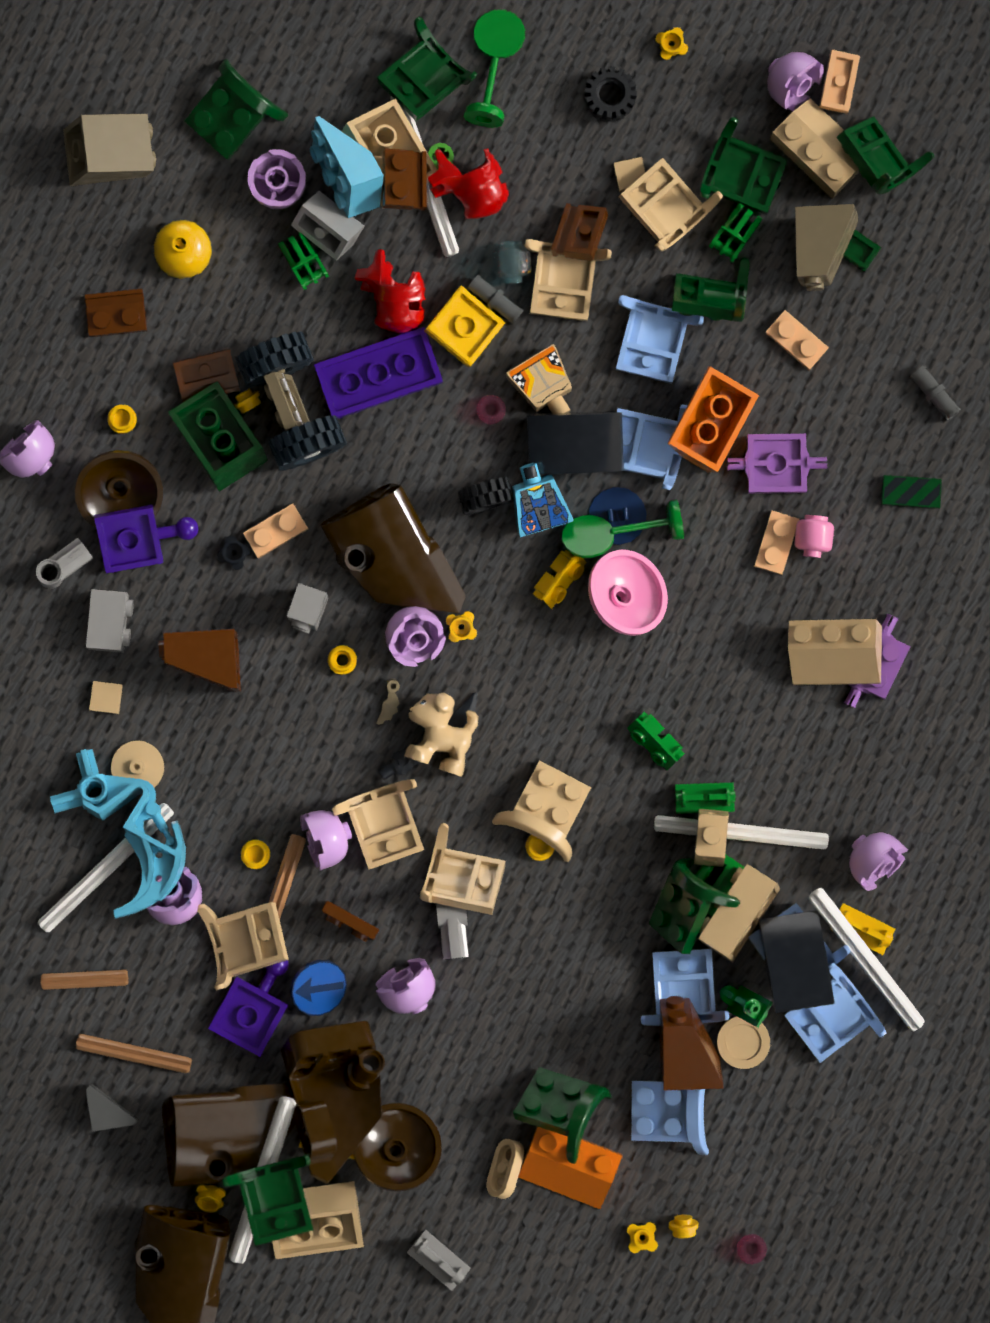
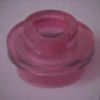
[477,395,506,424]
[737,1234,767,1264]

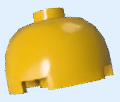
[154,220,212,279]

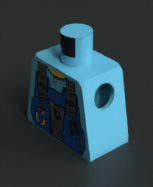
[512,463,574,537]

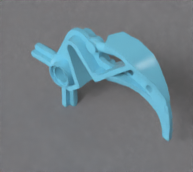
[50,749,186,918]

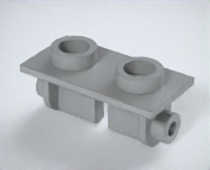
[407,1230,471,1291]

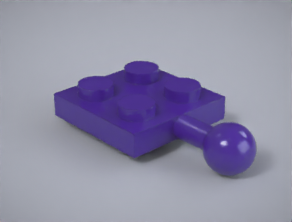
[94,505,199,573]
[208,960,289,1057]

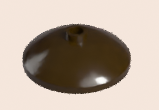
[75,450,163,528]
[353,1103,442,1191]

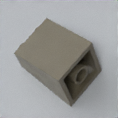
[63,114,156,186]
[795,204,858,291]

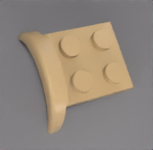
[618,158,723,252]
[525,239,612,321]
[492,760,591,862]
[332,779,424,869]
[420,823,506,915]
[197,902,289,990]

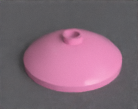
[588,550,668,636]

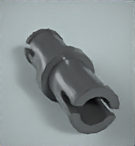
[467,275,524,325]
[910,365,961,421]

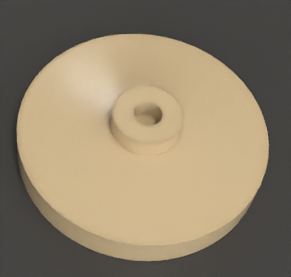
[111,741,164,788]
[717,1016,770,1069]

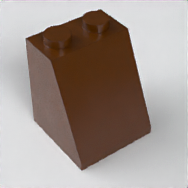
[158,629,241,692]
[660,996,723,1090]

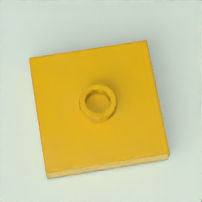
[424,286,506,368]

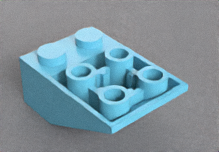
[310,116,384,218]

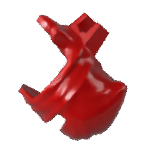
[427,148,509,219]
[355,249,426,333]

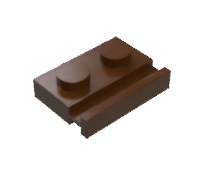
[383,148,427,211]
[551,203,608,261]
[85,288,147,337]
[173,348,240,402]
[322,901,380,942]

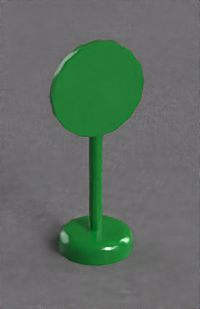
[464,10,525,128]
[562,499,684,558]

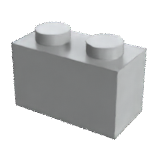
[291,191,364,261]
[287,583,328,634]
[86,589,134,653]

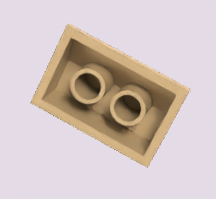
[770,98,859,199]
[341,99,437,209]
[788,619,882,685]
[698,864,780,963]
[272,1181,364,1259]

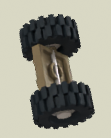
[235,331,347,471]

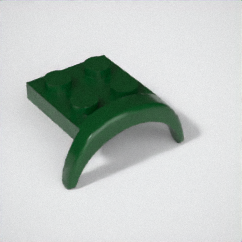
[377,17,477,121]
[184,59,288,159]
[837,116,934,195]
[700,117,788,215]
[672,257,750,322]
[648,858,740,954]
[513,1067,612,1164]
[222,1155,314,1246]

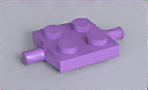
[727,434,827,494]
[844,614,910,708]

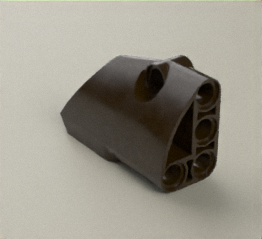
[320,483,466,613]
[281,1021,385,1184]
[162,1083,296,1187]
[134,1205,231,1323]

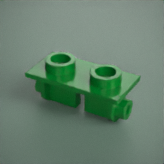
[627,711,685,770]
[675,782,736,814]
[720,985,773,1028]

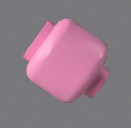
[794,515,834,558]

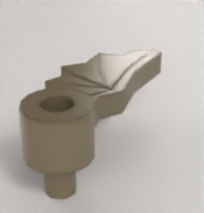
[376,678,400,725]

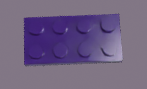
[314,327,443,419]

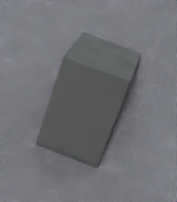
[86,1084,139,1132]

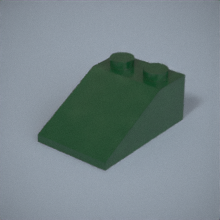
[168,381,268,492]

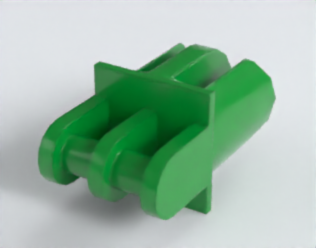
[709,203,763,263]
[278,232,329,290]

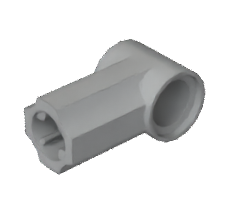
[36,538,93,589]
[436,904,469,959]

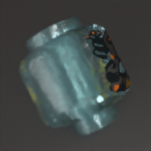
[492,240,532,284]

